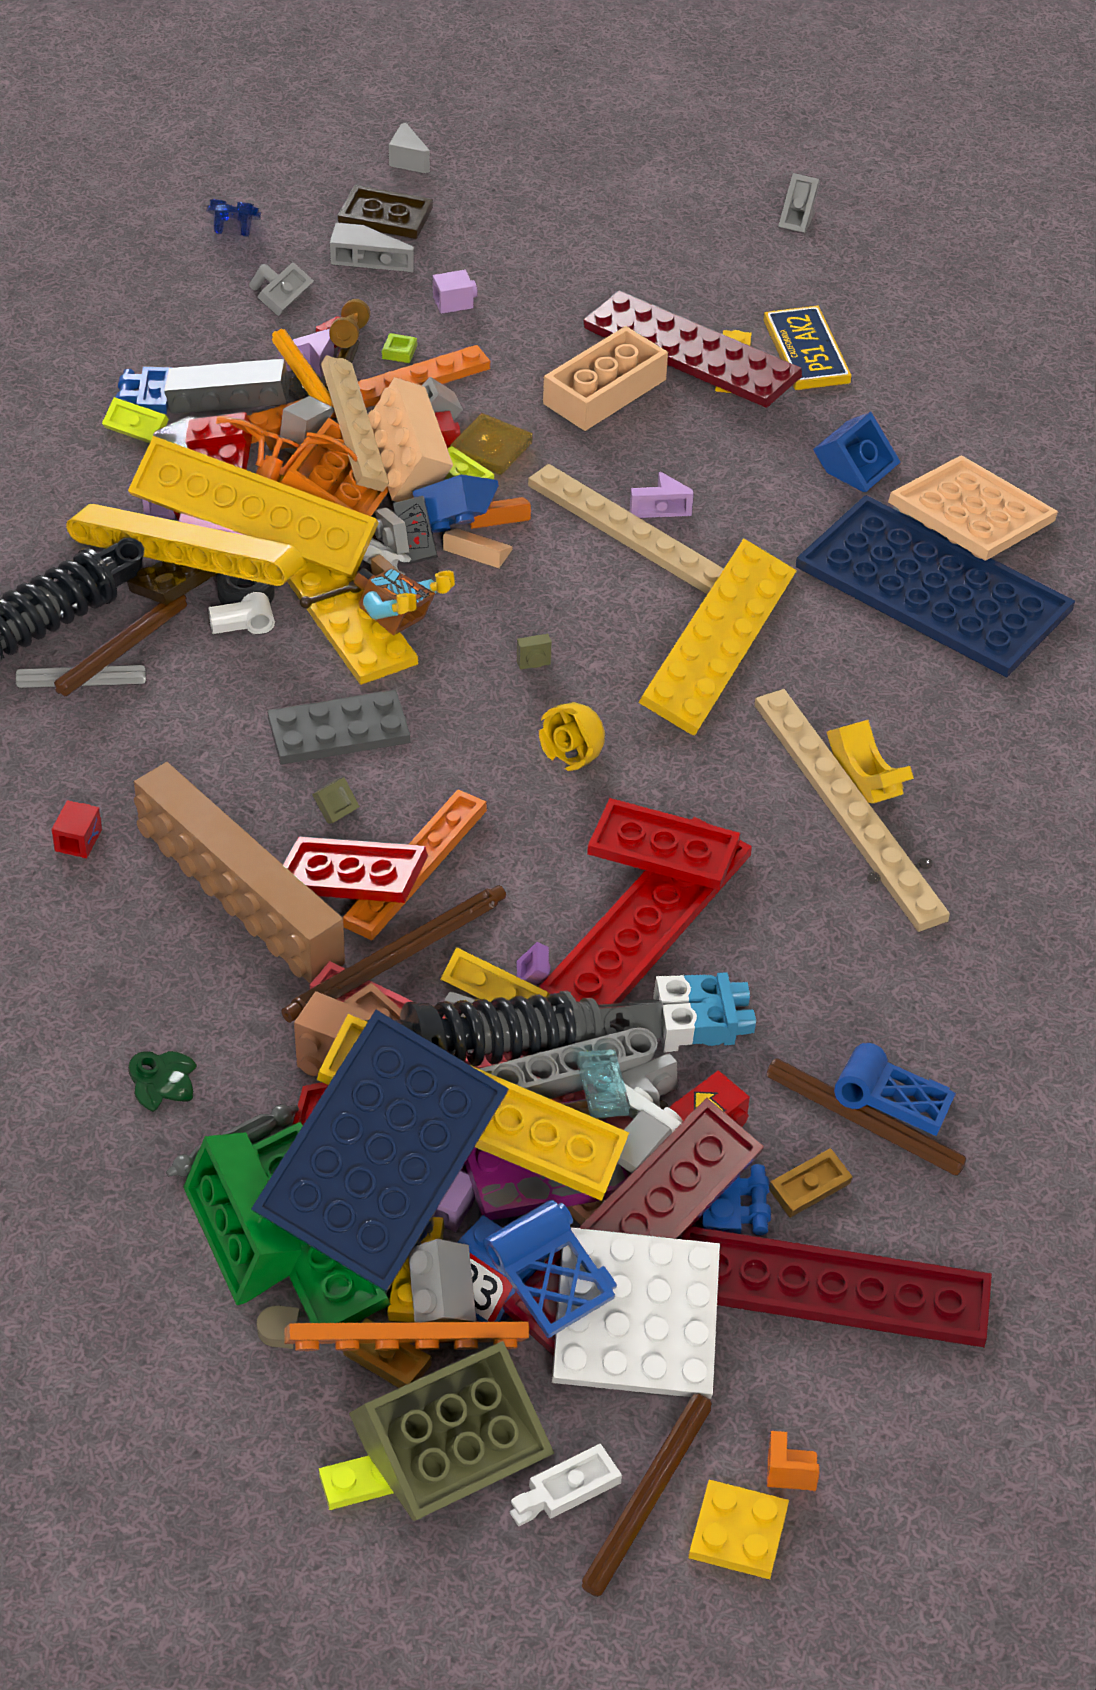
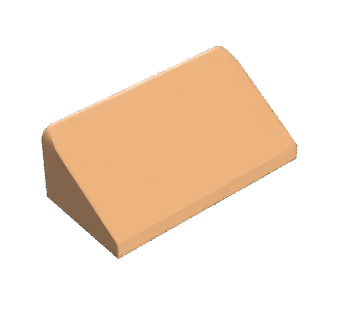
[443,528,512,568]

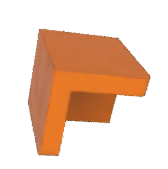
[767,1431,820,1491]

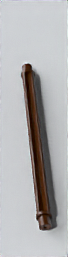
[281,885,506,1023]

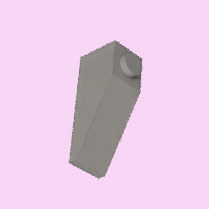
[330,223,414,272]

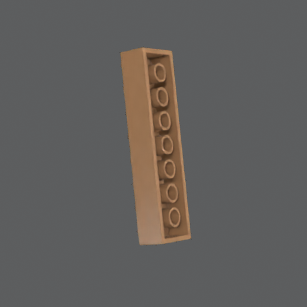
[134,762,345,984]

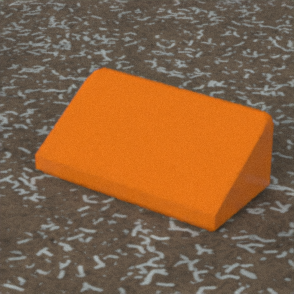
[469,497,531,529]

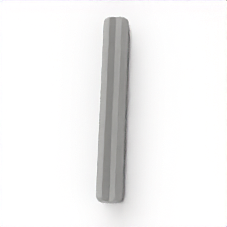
[16,665,146,688]

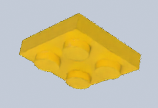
[689,1479,789,1579]

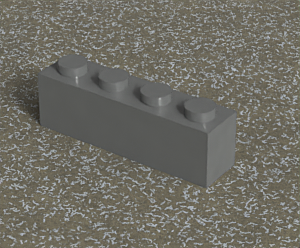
[164,359,290,413]

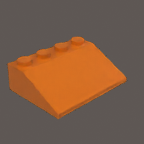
[280,418,389,516]

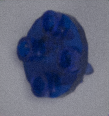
[206,199,261,237]

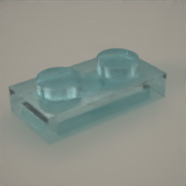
[577,1049,630,1118]

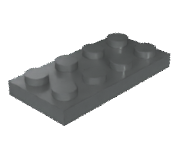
[267,690,411,765]

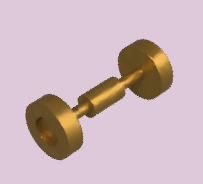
[329,299,371,348]

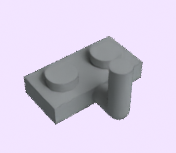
[249,262,314,316]

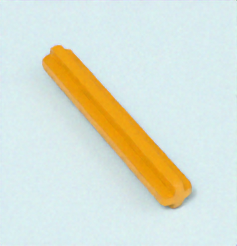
[272,328,335,414]

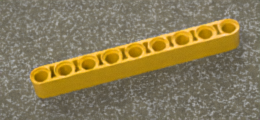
[66,504,304,586]

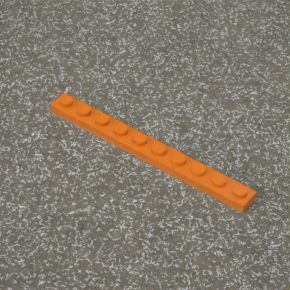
[248,345,490,444]

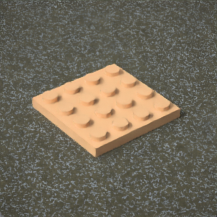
[888,455,1058,561]

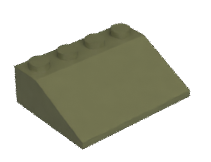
[349,1341,555,1521]

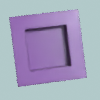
[517,942,551,986]

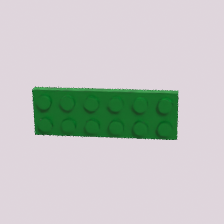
[252,1121,391,1323]

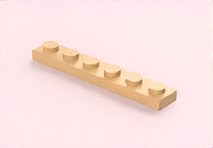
[321,355,389,492]

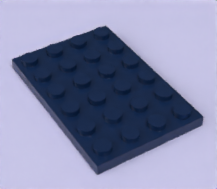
[251,1010,509,1293]

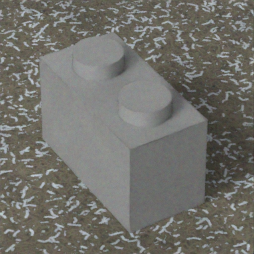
[409,1239,476,1322]

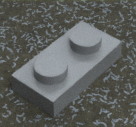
[375,507,409,555]

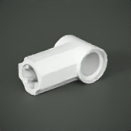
[208,592,275,634]

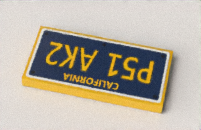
[763,305,852,390]

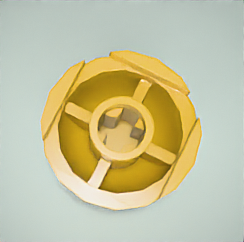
[539,702,605,771]

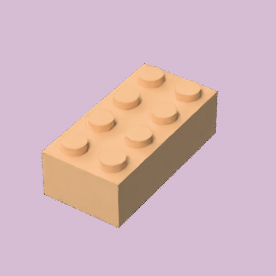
[543,326,668,431]
[368,377,453,502]

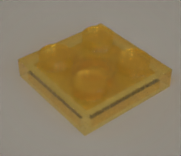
[450,413,533,475]

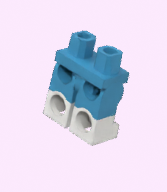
[653,972,756,1052]

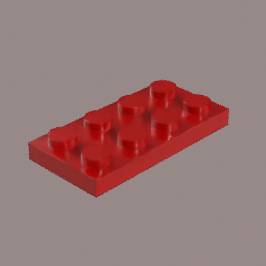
[587,798,741,890]
[283,837,428,903]

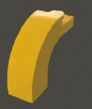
[826,720,914,803]

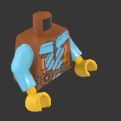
[354,568,455,635]

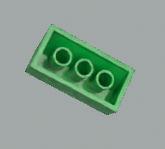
[183,1132,302,1305]

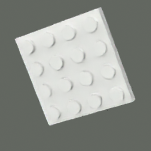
[552,1228,720,1399]

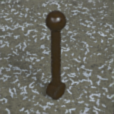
[300,580,362,609]

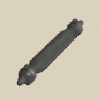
[166,1104,299,1177]

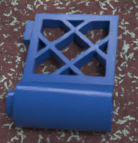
[834,1043,956,1136]
[483,1200,617,1338]

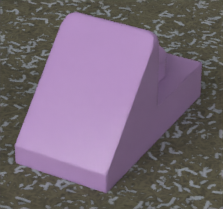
[278,329,334,377]
[630,472,693,518]

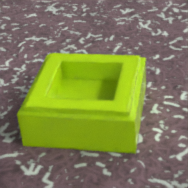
[382,333,417,363]

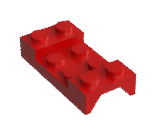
[174,412,253,521]

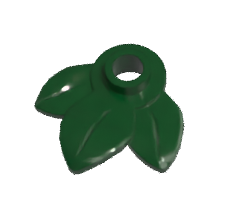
[128,1051,197,1112]

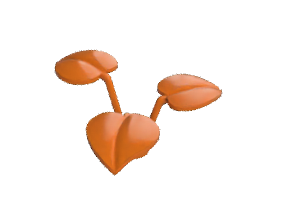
[215,416,358,482]

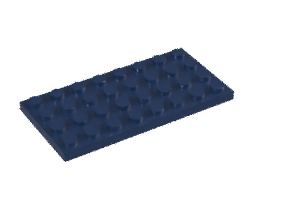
[795,495,1075,678]

